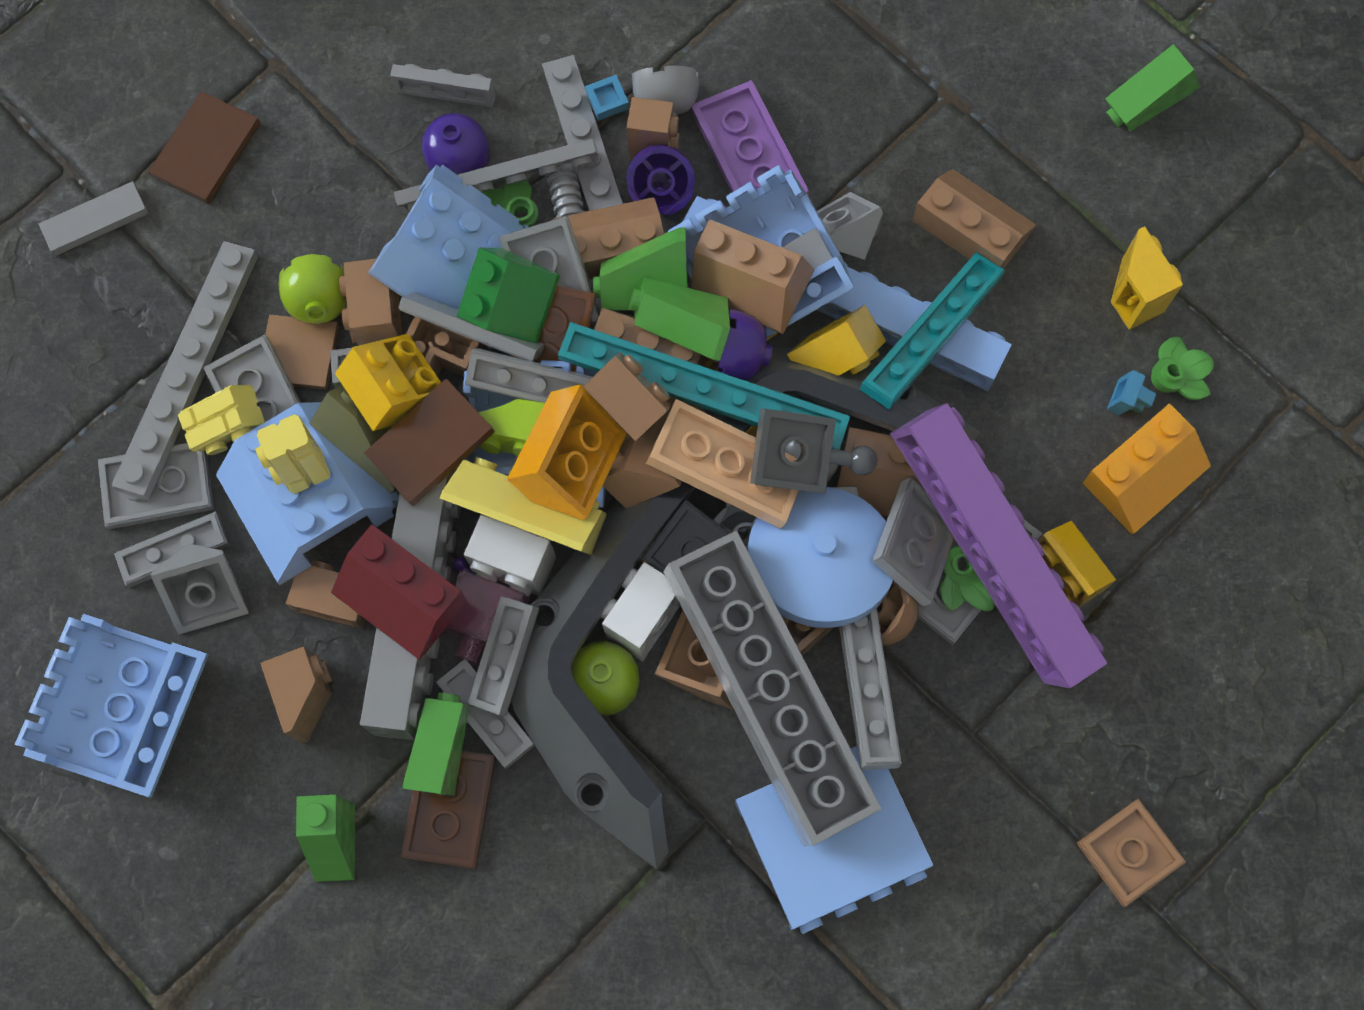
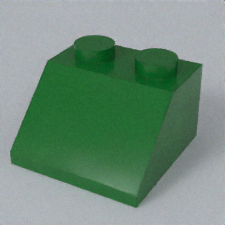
[457,247,560,343]

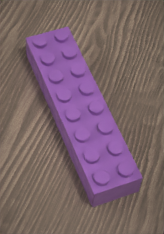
[890,403,1107,688]

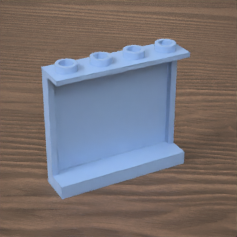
[735,746,933,934]

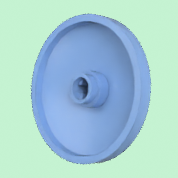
[747,487,893,628]

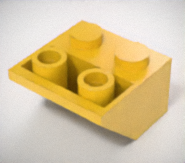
[1111,226,1183,330]
[335,334,441,431]
[1038,521,1116,607]

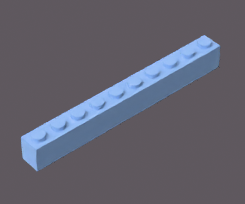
[682,196,1012,392]

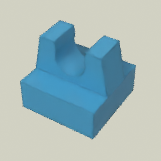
[585,75,629,121]
[1107,370,1156,416]

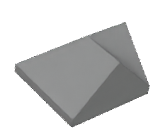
[817,192,883,260]
[151,544,249,635]

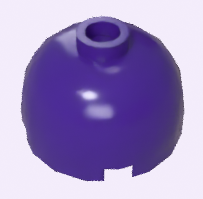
[422,113,490,175]
[626,144,695,215]
[712,309,772,381]

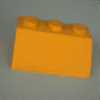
[507,384,627,520]
[1082,403,1211,535]

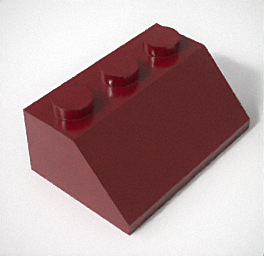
[331,524,467,661]

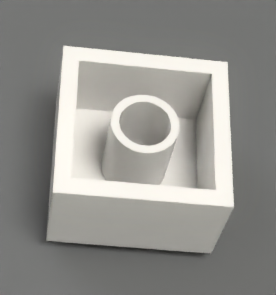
[464,515,557,598]
[601,562,681,662]

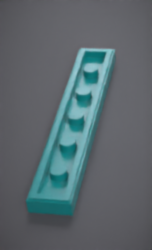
[860,252,1005,410]

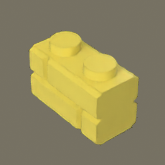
[178,385,265,455]
[255,414,331,494]

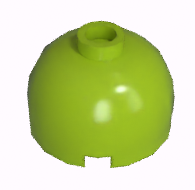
[278,254,347,325]
[572,641,640,716]

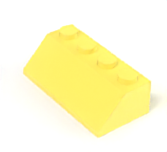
[440,457,607,555]

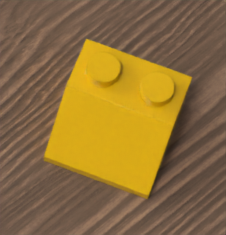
[787,305,886,376]

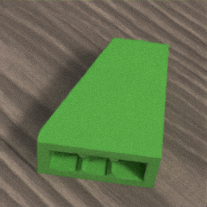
[1105,44,1200,132]
[593,227,687,311]
[629,277,730,361]
[402,693,469,796]
[296,795,355,882]

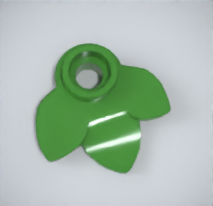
[483,180,539,227]
[1151,336,1214,400]
[939,546,995,611]

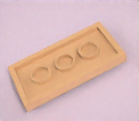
[646,399,799,529]

